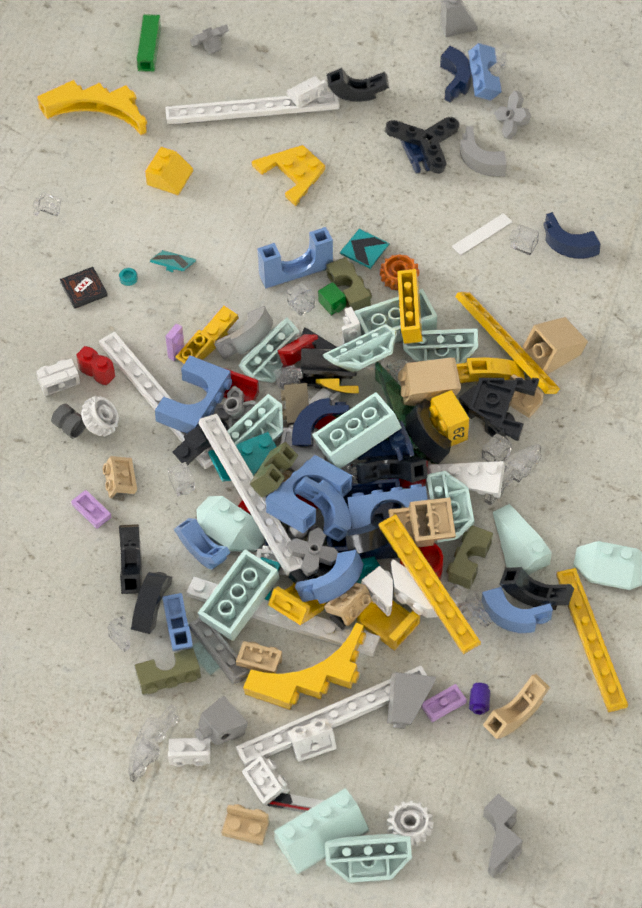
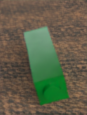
[137,14,161,72]

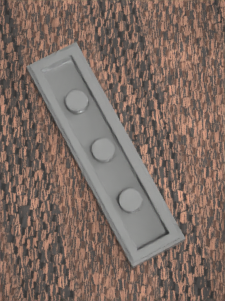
[188,618,250,685]

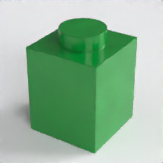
[318,282,346,316]

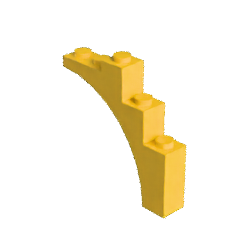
[37,80,147,135]
[243,623,366,710]

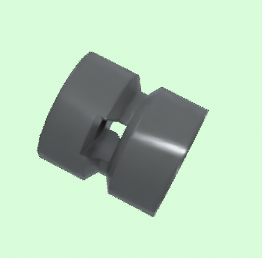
[51,404,86,439]

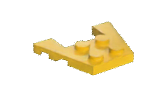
[252,145,325,206]

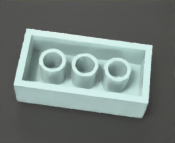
[354,289,437,343]
[312,392,401,469]
[198,549,280,641]

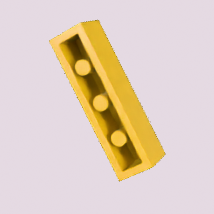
[397,269,423,344]

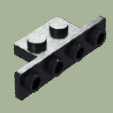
[281,348,357,379]

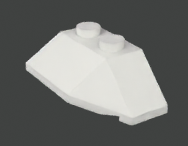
[391,559,458,619]

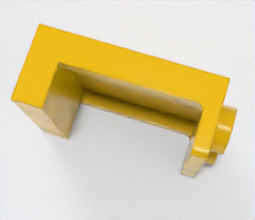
[268,582,327,625]
[357,600,420,651]

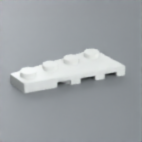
[426,461,505,498]

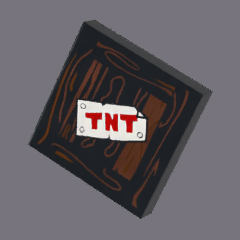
[60,267,108,309]

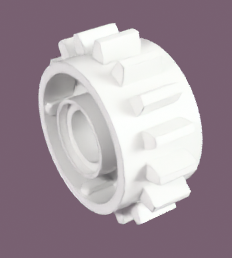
[81,396,119,437]
[387,800,433,846]

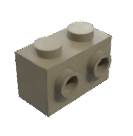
[281,383,309,424]

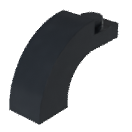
[173,420,230,467]
[346,513,389,553]

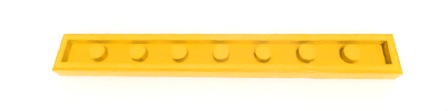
[455,292,560,394]
[379,514,481,654]
[556,568,628,713]

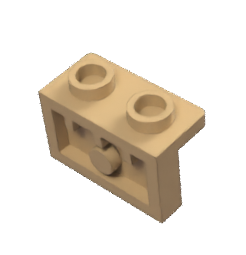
[510,374,544,418]
[103,456,137,498]
[324,583,372,626]
[236,641,283,673]
[221,804,269,845]

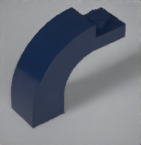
[440,45,471,103]
[543,212,601,259]
[292,398,351,447]

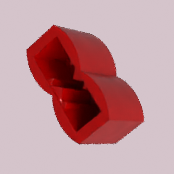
[76,346,115,385]

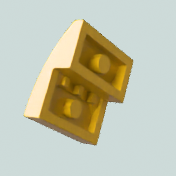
[316,378,359,393]

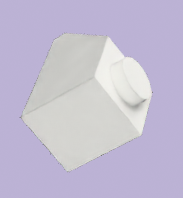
[361,566,393,616]

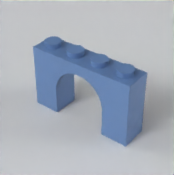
[257,227,333,289]
[155,356,232,434]
[266,455,352,534]
[348,484,428,529]

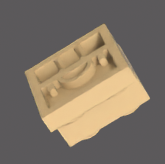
[388,497,456,547]

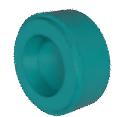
[119,268,138,286]

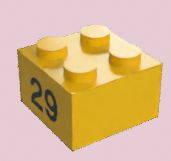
[429,390,469,447]

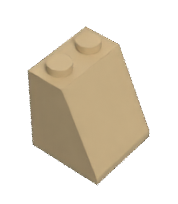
[522,317,588,375]
[398,357,461,407]

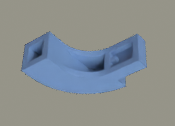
[294,476,351,542]
[174,518,230,570]
[295,550,363,604]
[482,587,553,633]
[162,593,193,652]

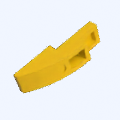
[175,306,239,364]
[456,357,525,383]

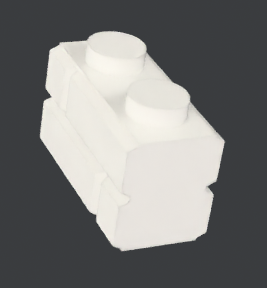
[36,359,80,396]

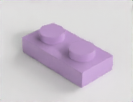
[165,324,184,361]
[71,490,112,529]
[421,684,467,722]

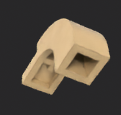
[483,674,550,739]

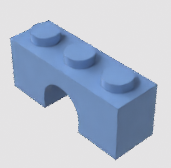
[468,43,502,100]

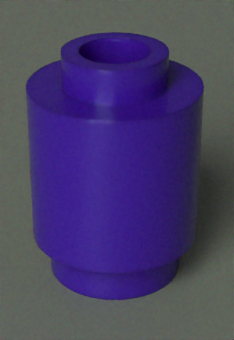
[469,683,491,715]

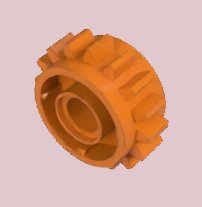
[380,254,419,291]

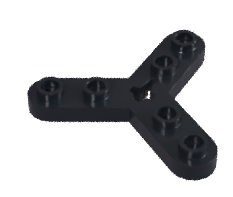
[385,117,460,174]

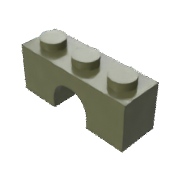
[326,257,372,311]
[250,441,298,498]
[446,525,493,590]
[135,648,201,695]

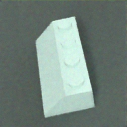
[274,788,369,874]

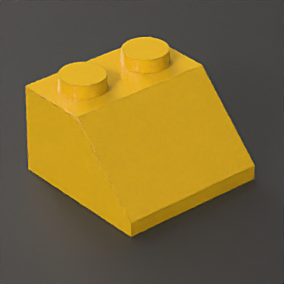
[145,146,194,196]

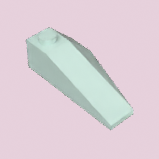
[493,504,552,575]

